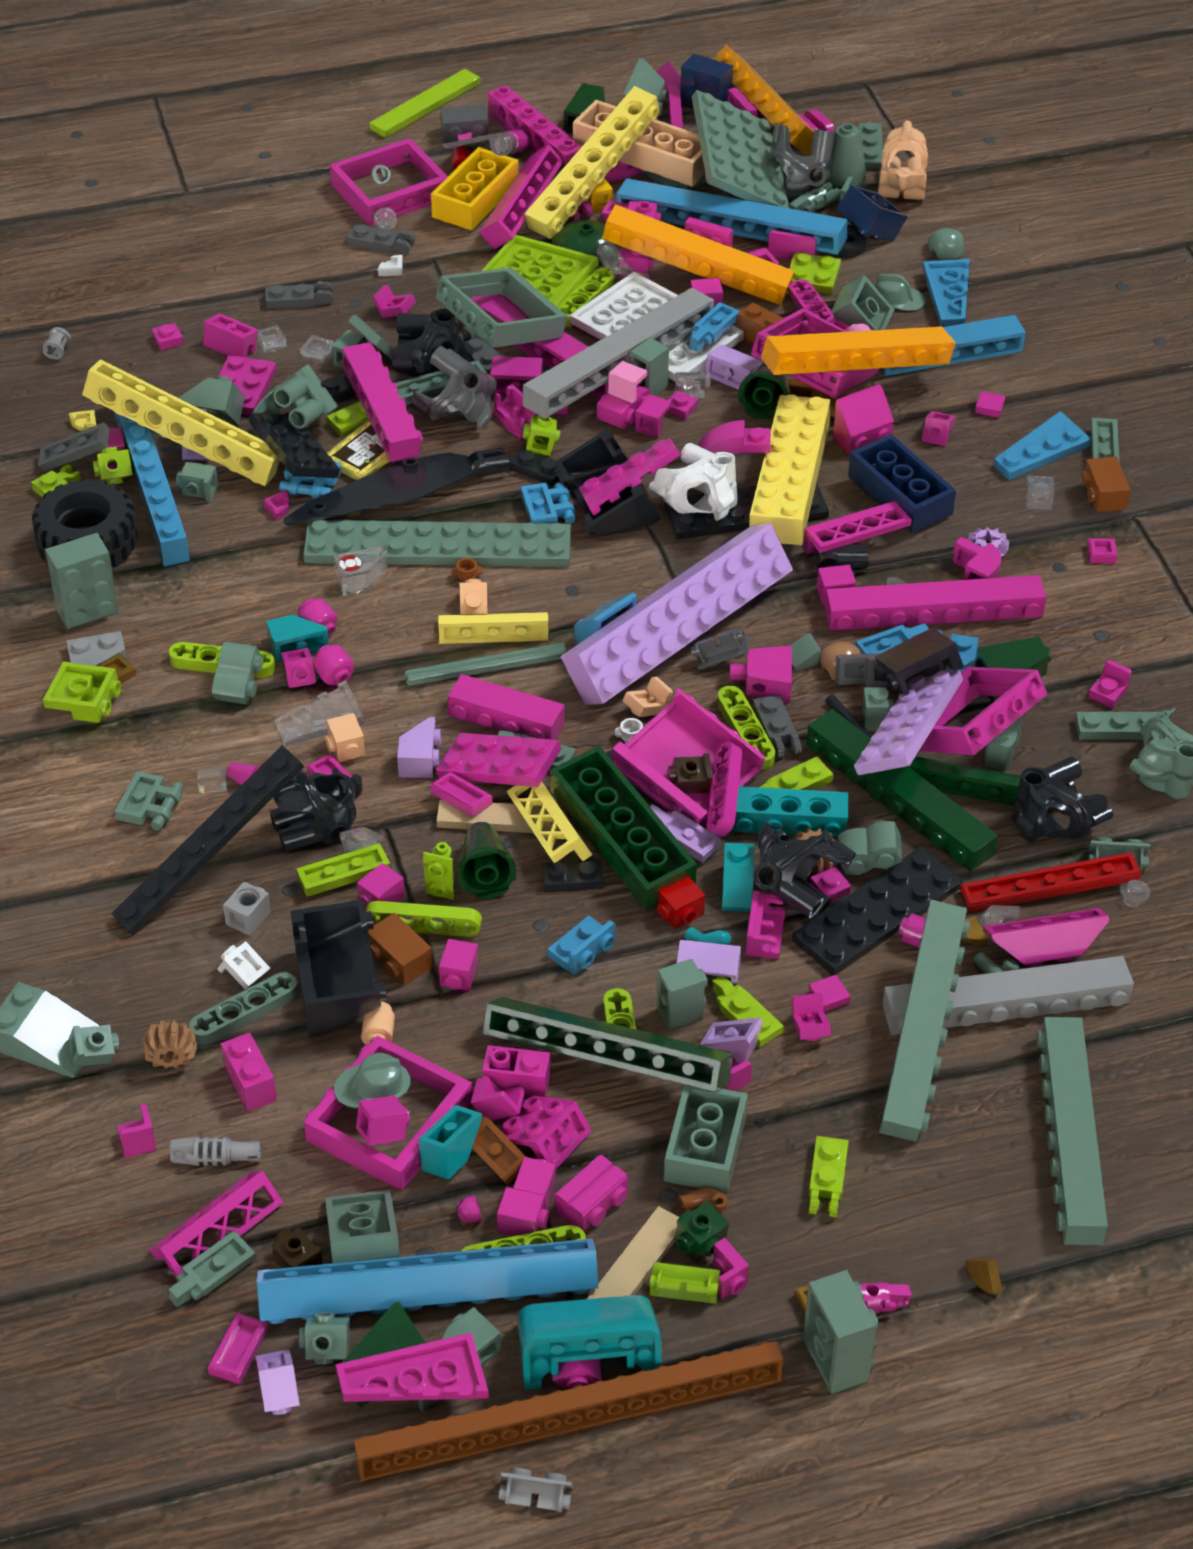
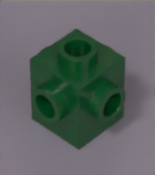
[674,1201,729,1262]

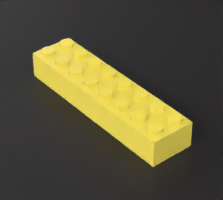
[750,395,830,545]

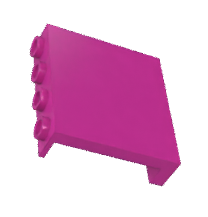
[610,688,766,827]

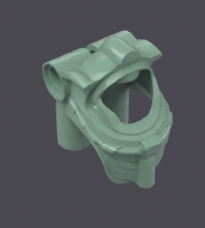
[252,364,338,436]
[1129,707,1193,799]

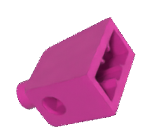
[730,646,792,703]

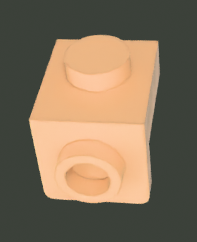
[460,579,488,615]
[623,677,673,717]

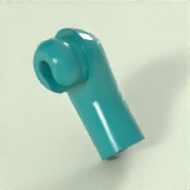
[684,927,731,945]

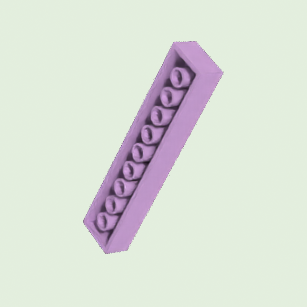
[560,523,793,705]

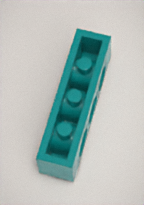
[731,786,848,837]

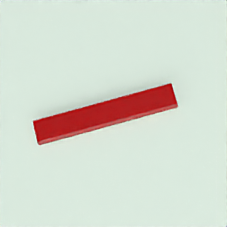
[960,852,1141,913]

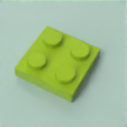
[789,252,841,295]

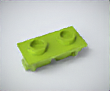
[423,842,454,900]
[650,1262,720,1304]

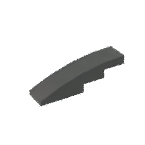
[835,654,951,687]

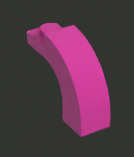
[697,420,771,455]

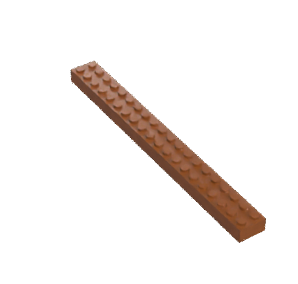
[354,1341,783,1482]

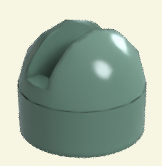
[371,165,391,184]

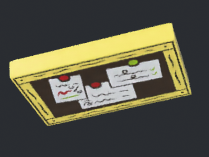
[327,420,390,480]

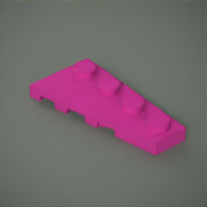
[579,438,680,516]
[336,1333,489,1402]

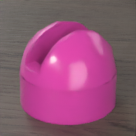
[457,1195,482,1223]

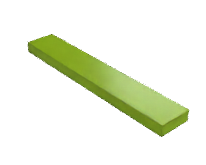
[369,69,480,138]

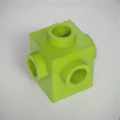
[522,415,560,456]
[93,447,133,485]

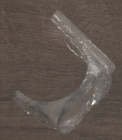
[597,241,650,279]

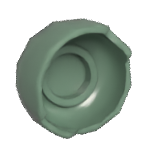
[928,228,964,260]

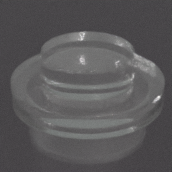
[373,208,397,230]
[1120,880,1150,907]

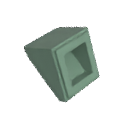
[790,633,821,671]

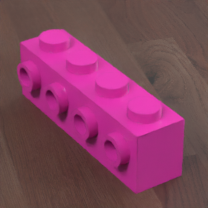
[619,201,661,279]

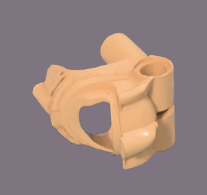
[878,121,928,200]

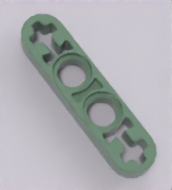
[189,972,298,1045]

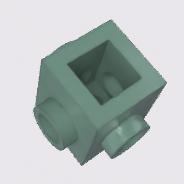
[299,1312,349,1365]

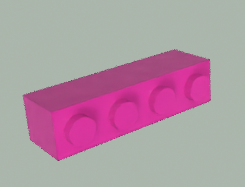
[448,674,565,740]

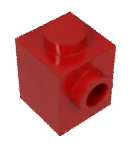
[657,876,705,929]

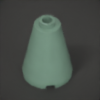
[821,123,867,189]

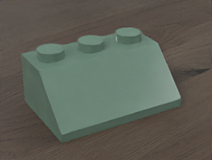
[623,58,668,120]

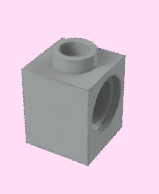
[223,882,271,936]

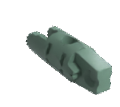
[789,183,841,213]

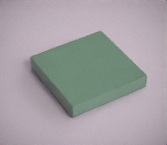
[348,315,394,360]

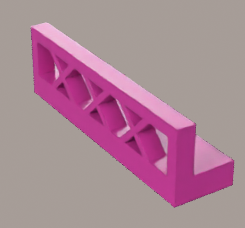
[802,501,912,554]
[149,1170,284,1278]

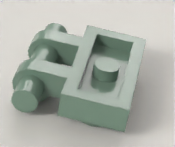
[114,771,183,831]

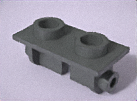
[691,628,750,670]

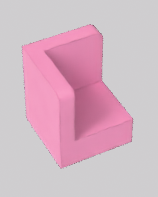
[608,361,647,403]

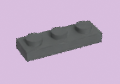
[38,423,110,472]

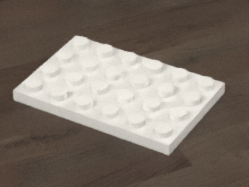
[570,272,745,385]

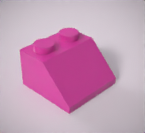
[833,384,894,456]

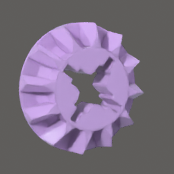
[967,527,1009,557]

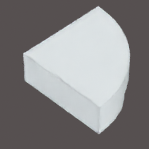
[378,255,403,276]

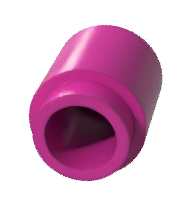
[898,913,925,948]

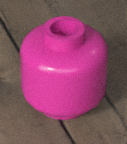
[298,598,338,637]
[313,645,355,686]

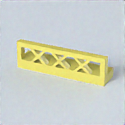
[438,612,548,644]
[506,782,592,863]

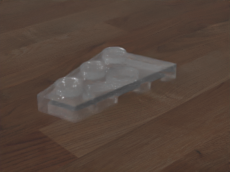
[274,680,364,747]

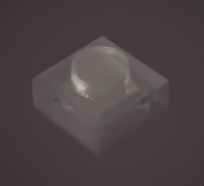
[256,325,287,353]
[300,335,334,363]

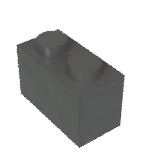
[440,104,489,143]

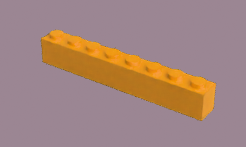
[714,44,814,156]
[602,204,794,306]
[761,327,956,375]

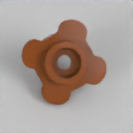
[451,558,483,583]

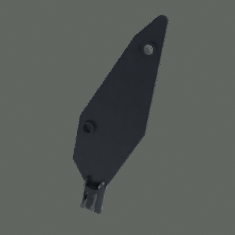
[283,447,511,525]

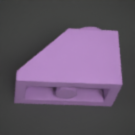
[256,1350,300,1415]

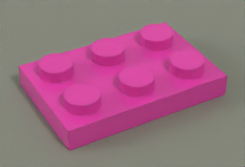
[218,355,277,415]

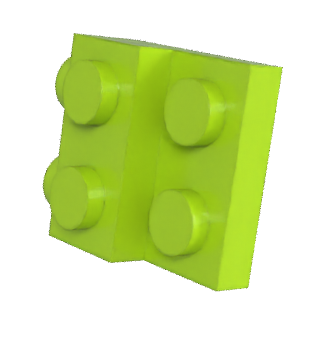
[43,661,121,723]

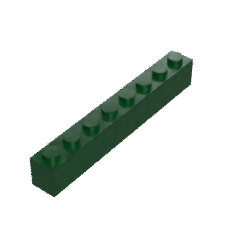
[806,709,998,872]
[483,997,733,1092]

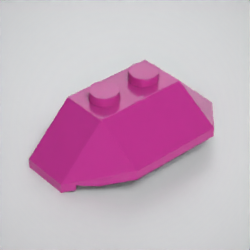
[983,908,1109,967]

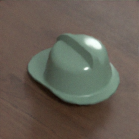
[875,273,925,311]
[334,1053,411,1108]

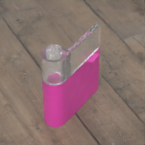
[444,130,529,156]

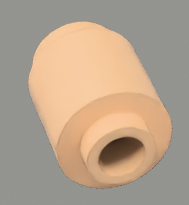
[361,1002,395,1045]

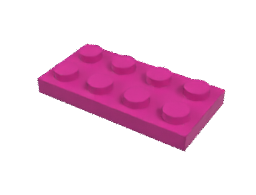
[436,733,562,787]

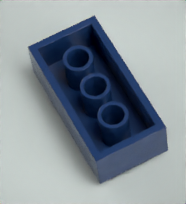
[848,434,956,533]

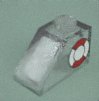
[333,545,388,596]

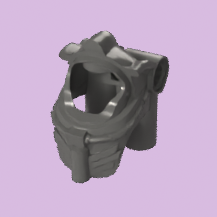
[769,124,835,201]
[410,346,496,429]

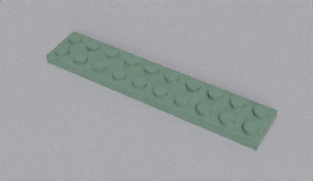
[304,520,571,567]

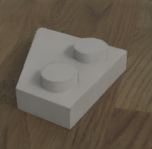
[66,631,126,666]

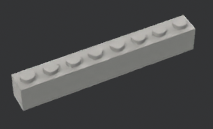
[882,956,1134,1035]

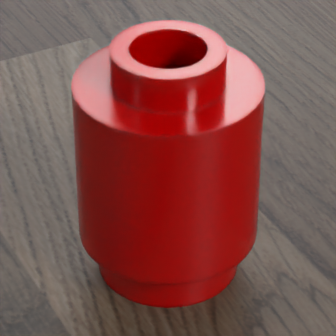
[451,146,473,172]

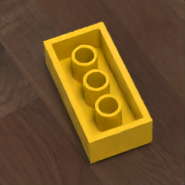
[431,147,519,231]

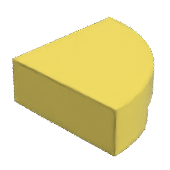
[69,410,96,431]

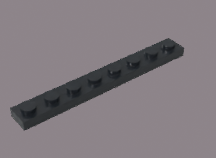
[111,745,305,936]

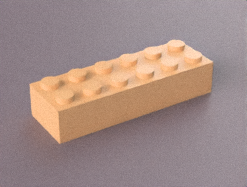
[573,100,705,186]

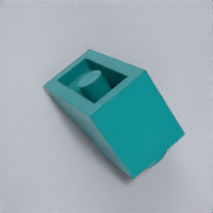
[266,615,329,662]
[722,843,754,912]
[418,1105,482,1180]

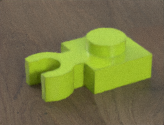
[31,464,81,498]

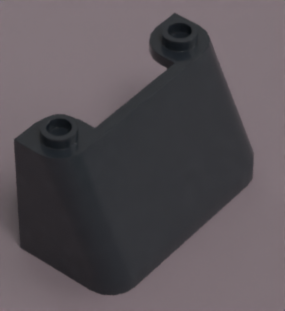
[556,428,662,537]
[290,900,387,1038]

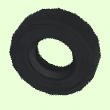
[830,224,867,258]

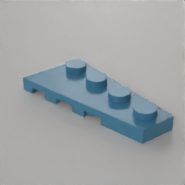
[922,259,970,327]
[993,411,1091,480]

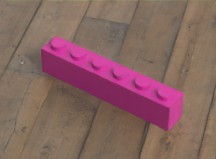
[479,144,564,250]
[343,342,423,462]

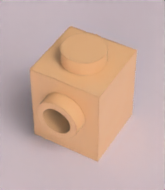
[325,713,365,762]

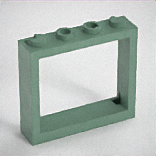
[436,268,568,348]

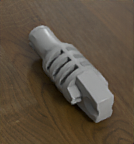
[169,1137,261,1166]

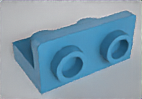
[547,915,616,976]

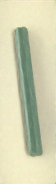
[405,643,566,686]

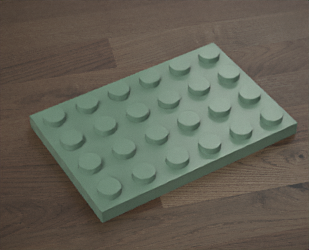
[692,90,789,208]

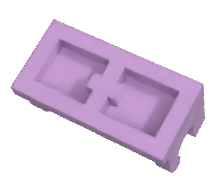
[704,344,764,389]
[677,940,741,984]

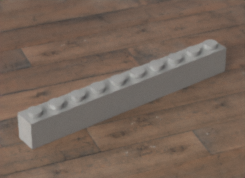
[523,288,714,419]

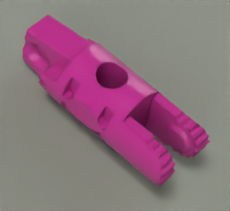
[860,1282,912,1313]

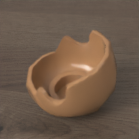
[820,641,861,680]

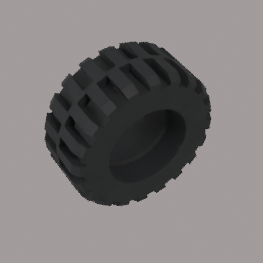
[32,479,138,568]

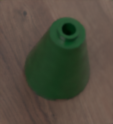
[738,362,788,419]
[457,822,516,899]

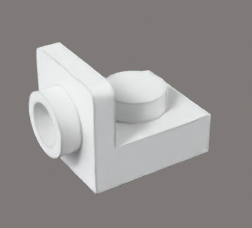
[218,941,270,990]

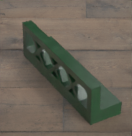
[910,756,1021,806]

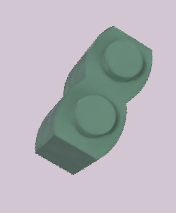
[212,641,263,705]
[984,714,1024,771]
[838,821,902,875]

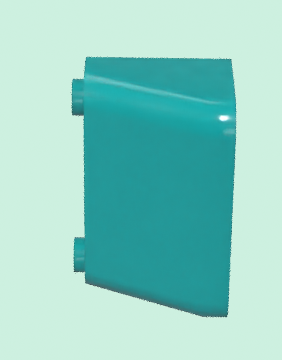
[517,1295,662,1390]

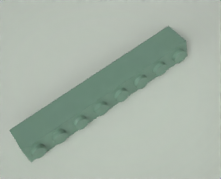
[879,900,970,1142]
[1036,1017,1108,1245]

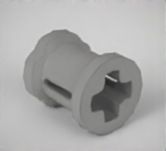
[42,327,71,360]

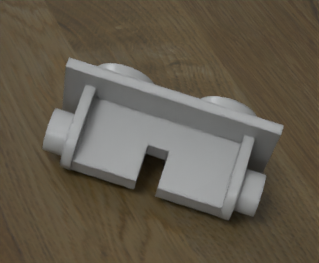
[499,1468,574,1512]

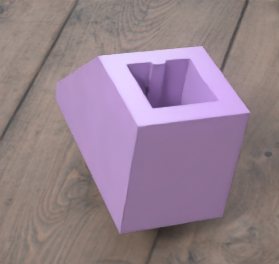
[397,717,441,778]

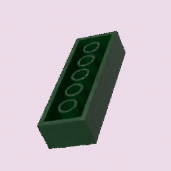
[550,745,697,911]

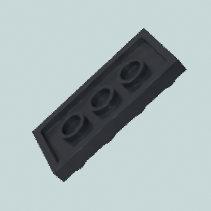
[248,412,341,478]

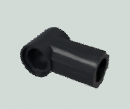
[814,540,869,570]

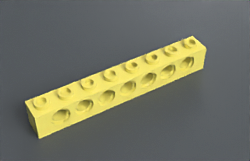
[525,86,660,240]
[82,359,280,486]

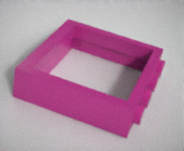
[329,138,448,226]
[751,308,879,399]
[919,667,1047,755]
[304,1035,473,1191]

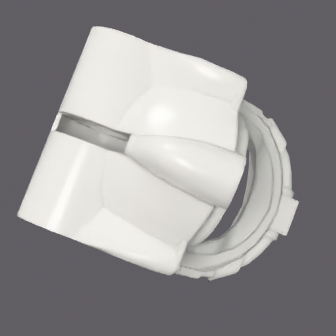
[648,443,737,521]

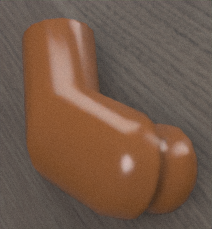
[678,1187,728,1212]

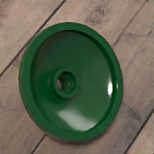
[552,220,622,266]

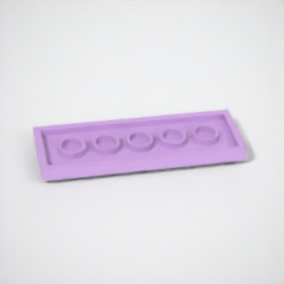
[854,670,963,775]

